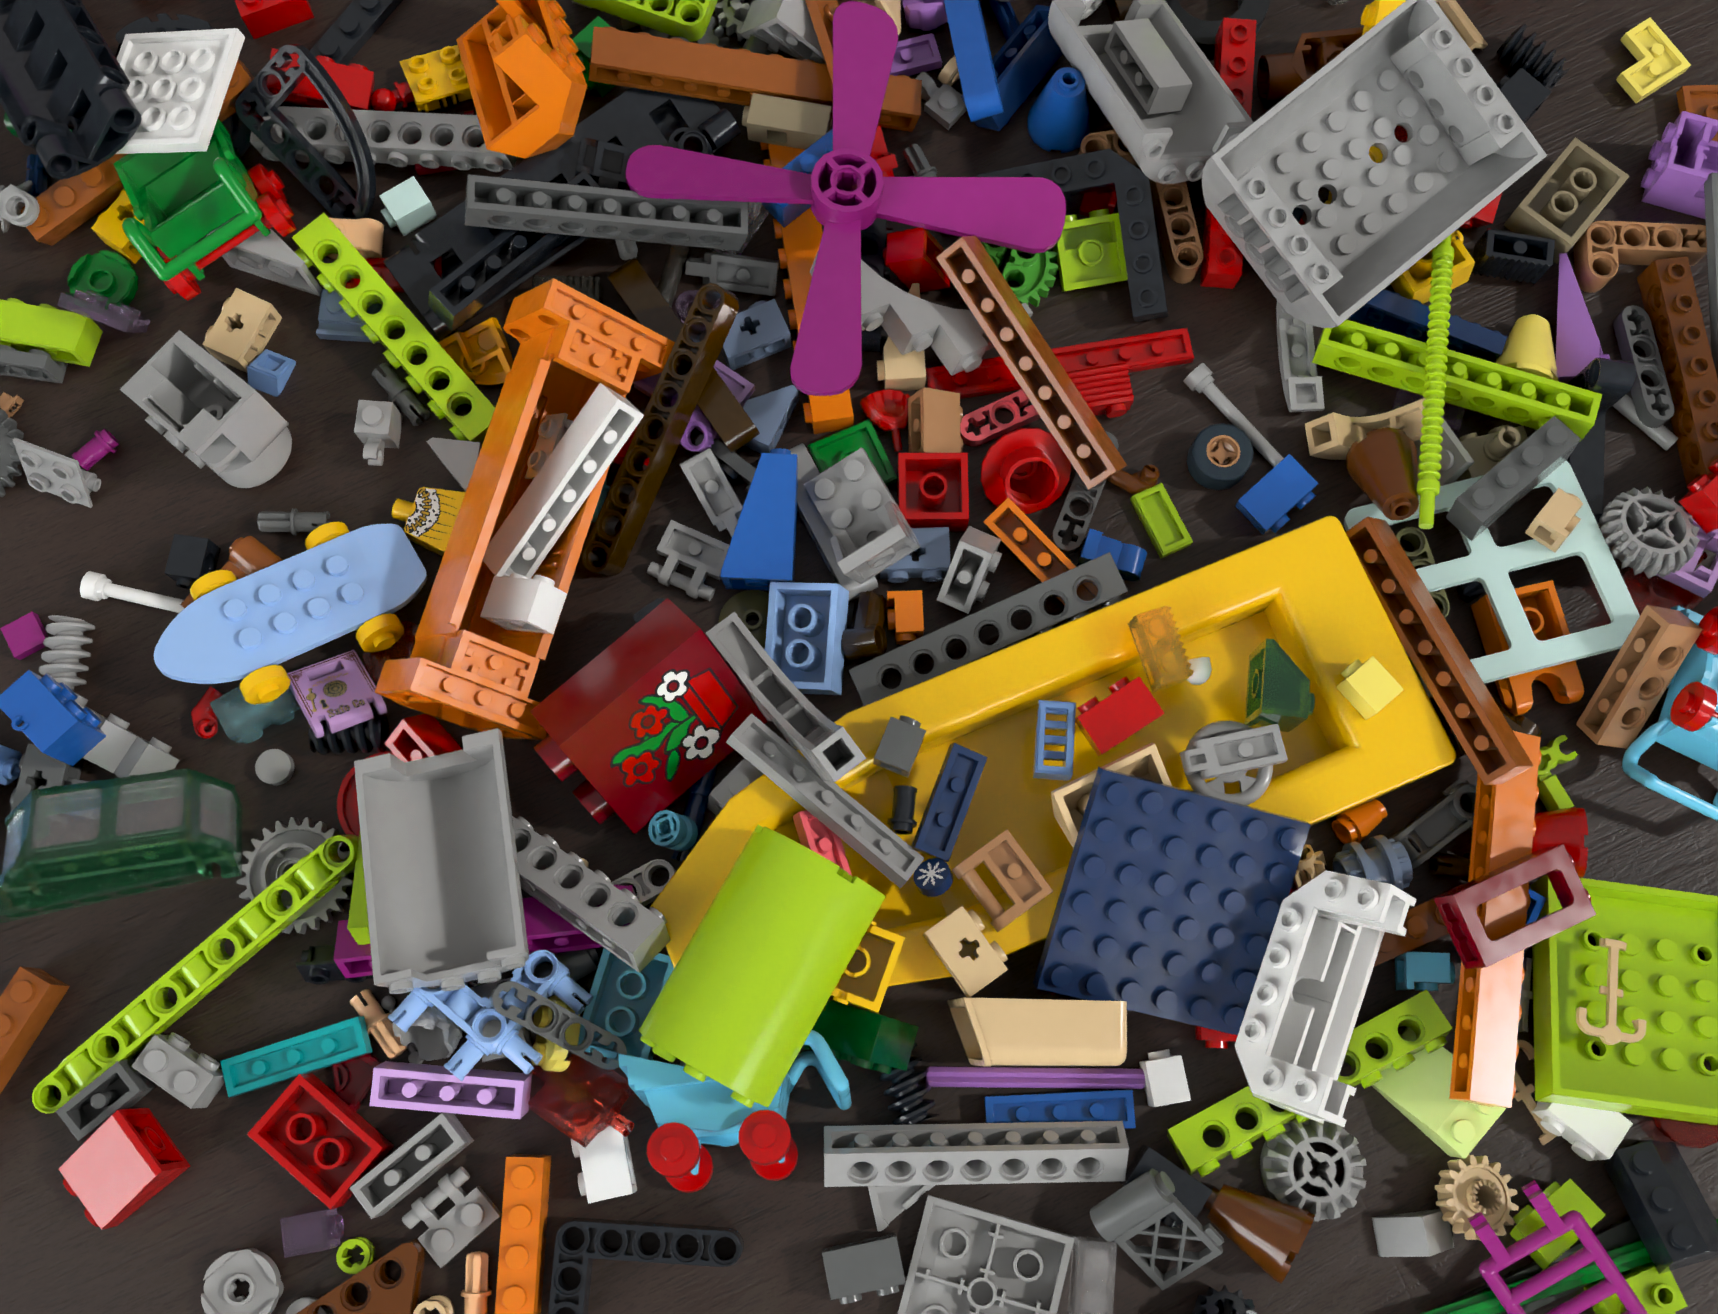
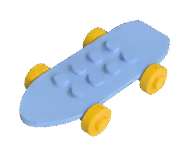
[153,522,427,704]

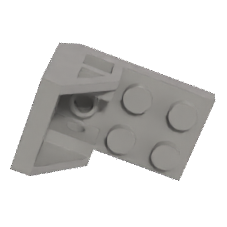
[803,447,920,584]

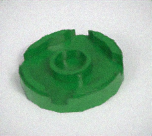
[67,250,138,316]

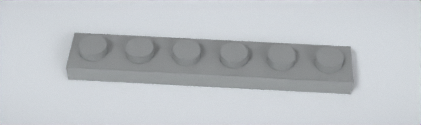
[726,713,924,889]

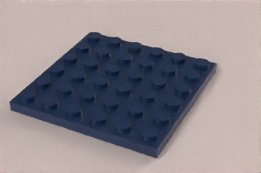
[1033,767,1311,1035]

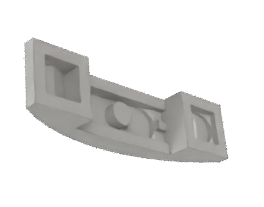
[1276,301,1325,412]

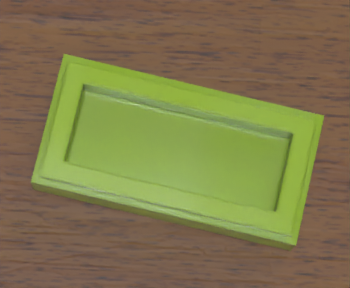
[1130,483,1193,559]

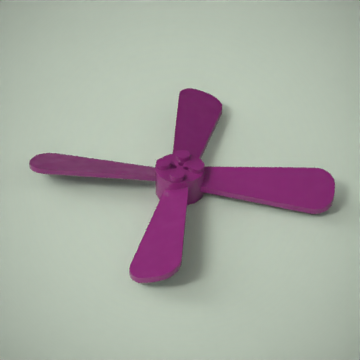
[626,1,1066,396]

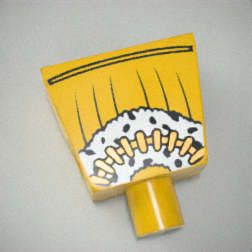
[392,487,466,557]

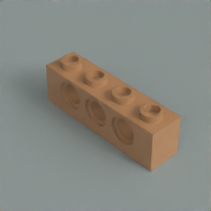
[1576,605,1703,749]

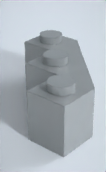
[74,692,180,797]

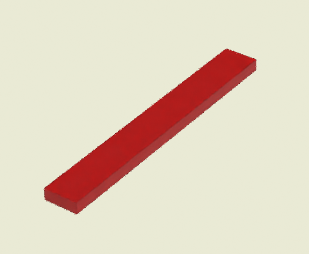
[926,328,1194,399]

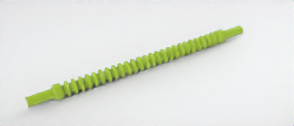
[1416,235,1454,529]

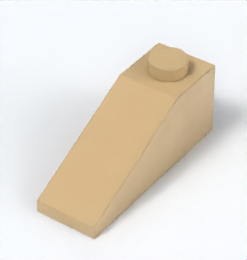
[877,283,926,391]

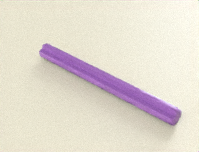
[926,1066,1145,1089]

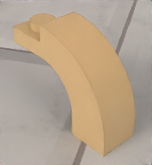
[1305,398,1425,460]

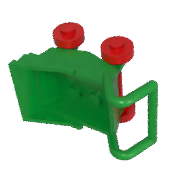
[113,119,296,301]

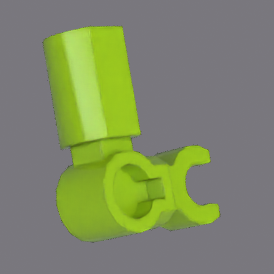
[1537,735,1578,811]

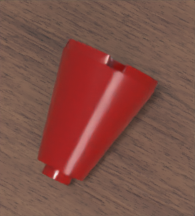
[1532,807,1588,878]

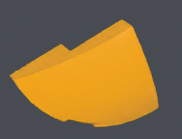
[438,317,514,385]

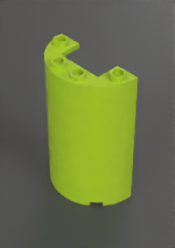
[638,825,886,1108]

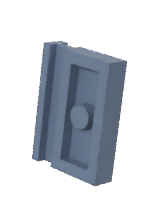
[316,289,383,343]

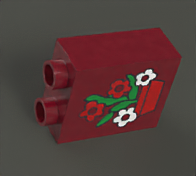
[530,598,767,834]

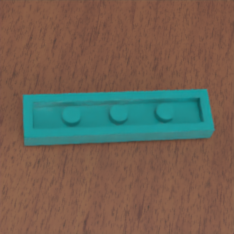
[220,1016,373,1097]

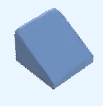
[247,349,296,397]

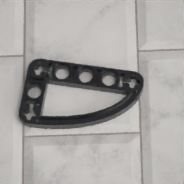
[235,44,376,219]

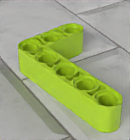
[572,0,718,42]

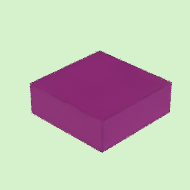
[0,612,49,660]

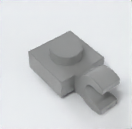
[916,71,967,130]

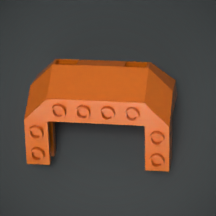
[456,0,587,159]

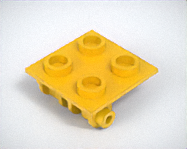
[399,45,473,113]

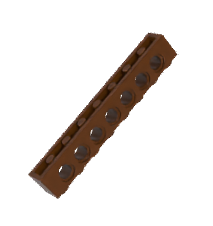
[1637,256,1718,492]

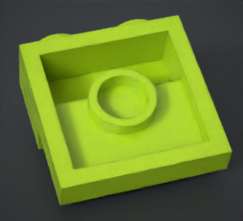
[1053,209,1128,292]

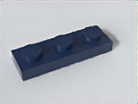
[911,743,988,862]

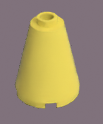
[1495,314,1559,381]

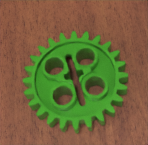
[954,237,1058,307]

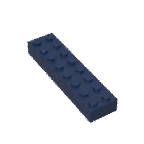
[1349,289,1508,362]

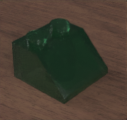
[1245,638,1315,732]

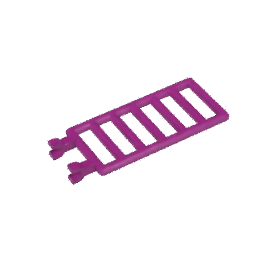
[1468,1180,1648,1314]

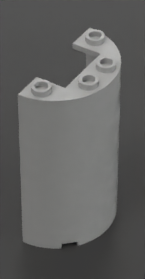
[1048,0,1254,184]
[354,728,529,994]

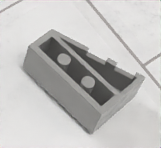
[739,0,826,64]

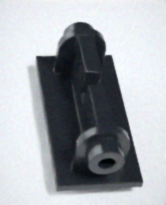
[296,945,373,985]

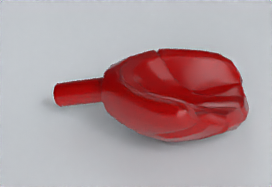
[860,389,911,452]

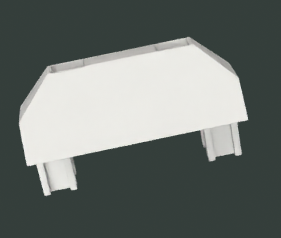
[1235,870,1417,1127]

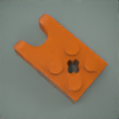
[1471,580,1584,716]

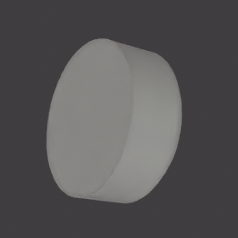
[255,749,295,786]

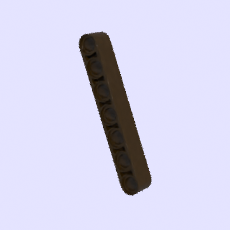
[607,257,760,453]

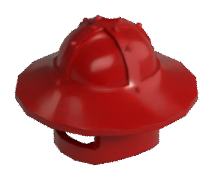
[980,428,1071,514]

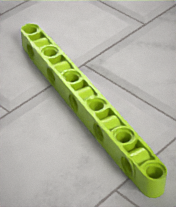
[32,834,359,1114]

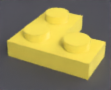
[1616,17,1691,103]

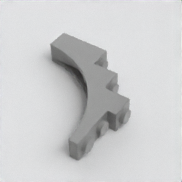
[810,252,1033,376]
[705,611,866,782]

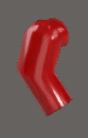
[191,686,225,739]

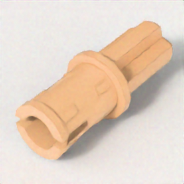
[350,988,407,1059]
[461,1251,492,1314]

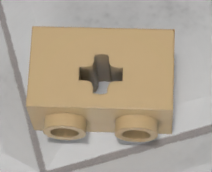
[202,288,282,373]
[923,906,1008,998]

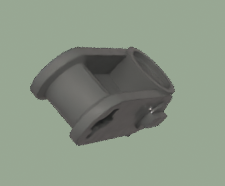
[1389,779,1477,869]

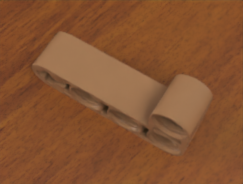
[1573,220,1707,293]

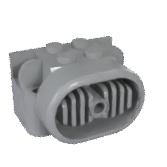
[120,330,292,488]

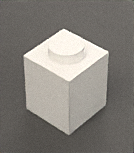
[1139,1049,1191,1107]

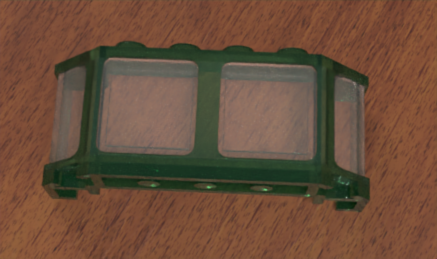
[0,768,242,911]

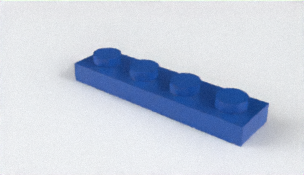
[984,1089,1136,1129]

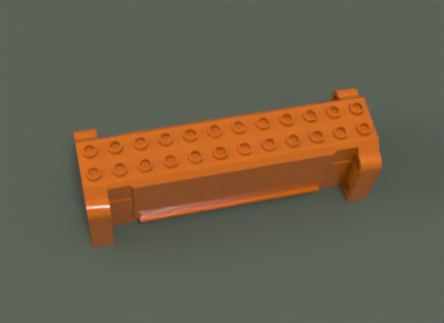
[374,278,675,740]

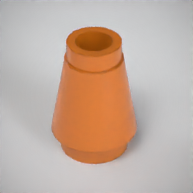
[1332,799,1387,844]

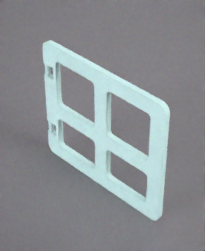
[1344,461,1640,698]

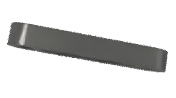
[1613,305,1675,428]
[1051,431,1119,556]
[490,980,627,1070]

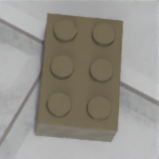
[1504,137,1629,264]

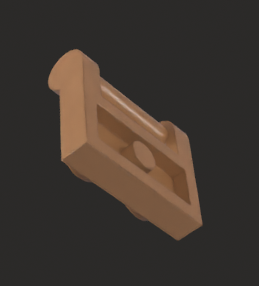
[952,829,1053,932]

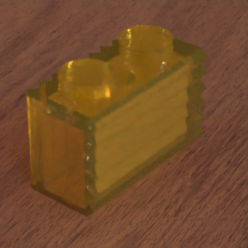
[1128,605,1194,692]

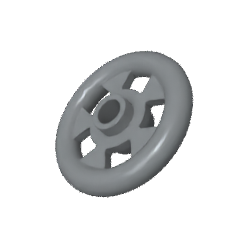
[1185,721,1273,806]

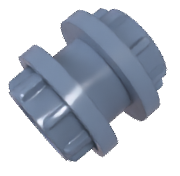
[1333,835,1413,891]

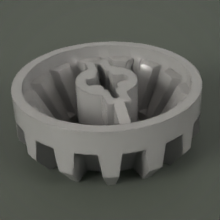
[1260,1119,1367,1222]

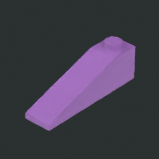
[1556,253,1610,384]

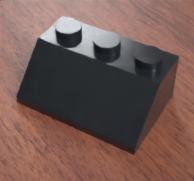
[1604,1140,1718,1274]

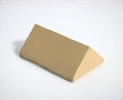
[1051,742,1172,849]

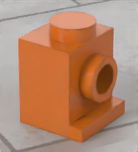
[886,590,924,645]

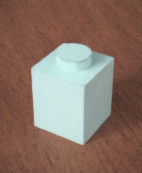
[379,176,438,236]

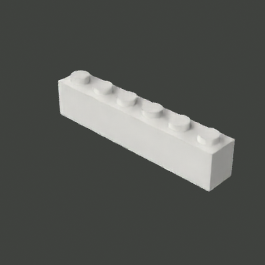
[483,383,644,579]

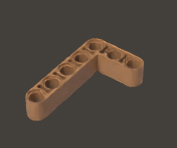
[1078,130,1203,284]

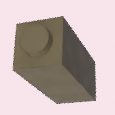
[742,93,832,150]

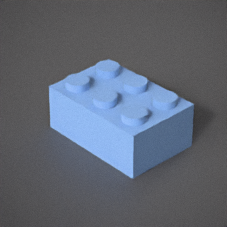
[765,582,849,695]

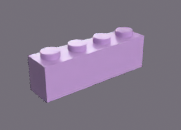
[370,1061,532,1119]

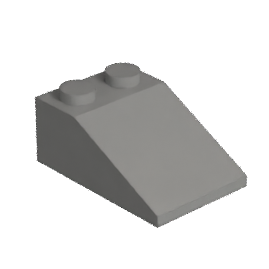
[206,214,322,297]

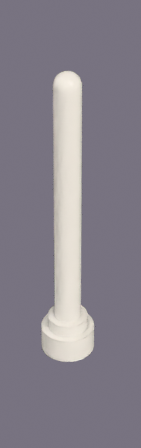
[80,571,184,613]

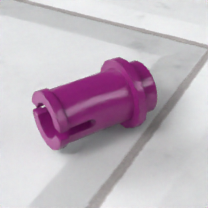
[72,428,120,471]

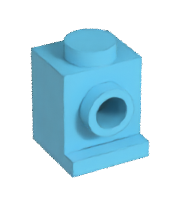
[1395,952,1455,991]

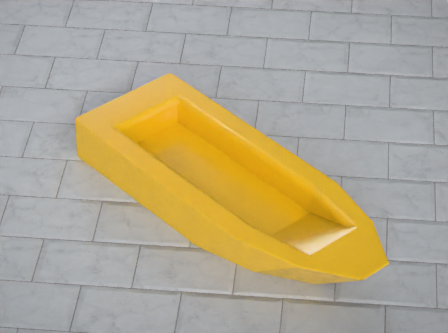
[650,516,1456,987]

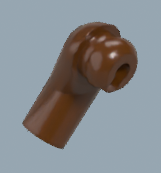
[1107,465,1160,494]

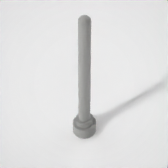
[1183,363,1284,468]

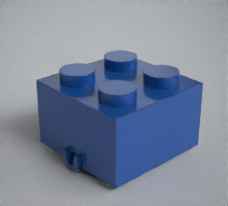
[0,670,106,766]

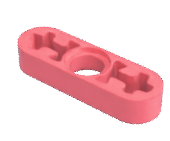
[960,390,1041,447]

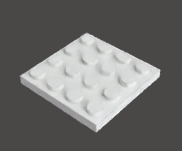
[116,28,245,154]

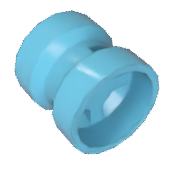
[648,810,698,852]

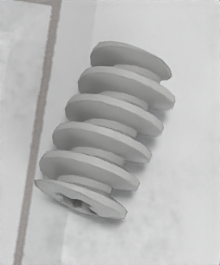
[39,615,95,692]

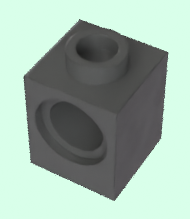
[873,715,926,778]

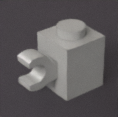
[354,400,403,466]

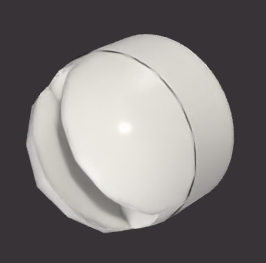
[1180,657,1212,685]

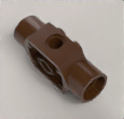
[1257,27,1364,102]

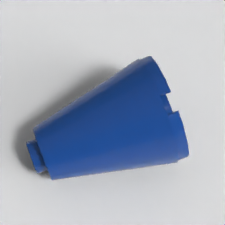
[1027,67,1092,153]

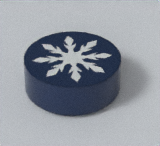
[913,858,953,897]

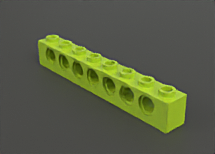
[291,213,495,444]
[1312,320,1603,442]
[1167,989,1453,1177]

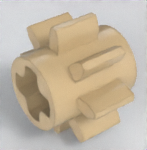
[1293,844,1326,888]

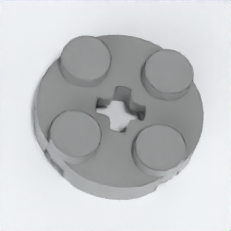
[201,1248,284,1314]

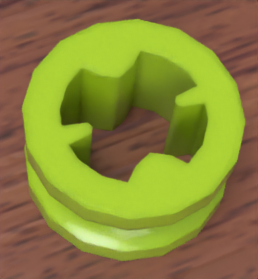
[336,1237,375,1274]

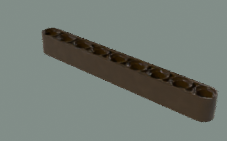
[582,283,739,576]

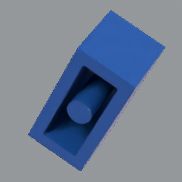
[1235,453,1319,535]

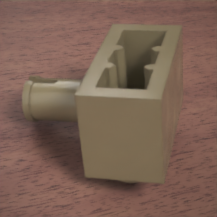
[1457,425,1528,482]

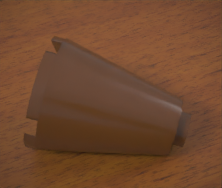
[1346,427,1419,520]
[1203,1184,1315,1284]

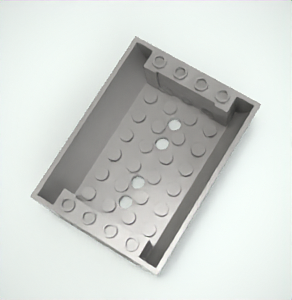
[1202,0,1547,328]

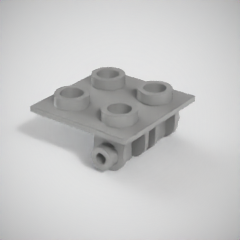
[13,438,101,508]

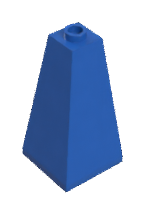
[721,448,798,591]

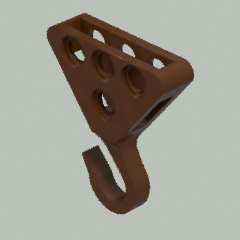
[296,1239,426,1314]

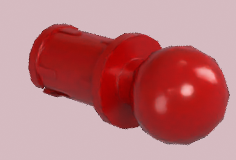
[371,81,414,111]

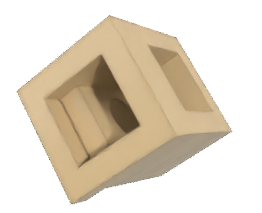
[1525,488,1584,553]

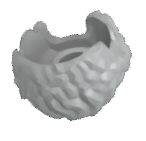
[392,1006,463,1061]

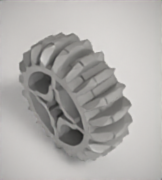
[1598,486,1700,578]

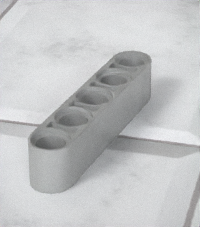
[788,443,879,602]

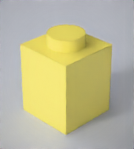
[1336,656,1404,720]

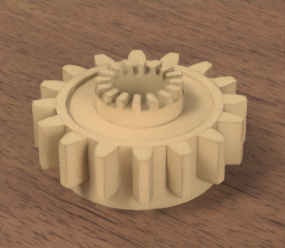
[1435,1155,1519,1241]

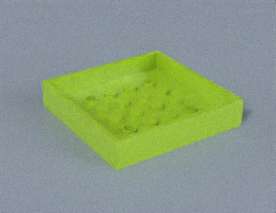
[1531,874,1718,1126]

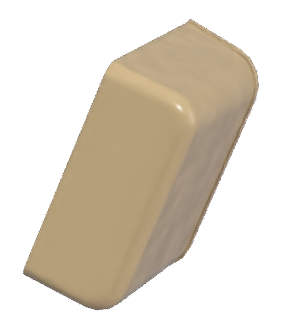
[947,997,1127,1067]

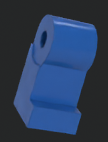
[1077,529,1147,581]

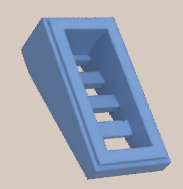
[1033,700,1076,781]

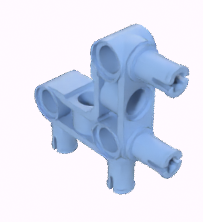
[388,950,594,1082]

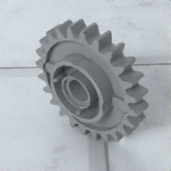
[237,817,355,934]

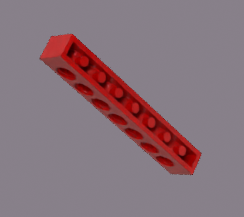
[1200,18,1257,289]

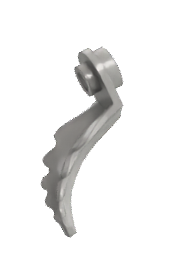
[0,180,40,233]

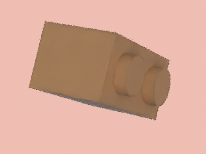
[908,387,963,453]

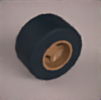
[1187,423,1254,491]

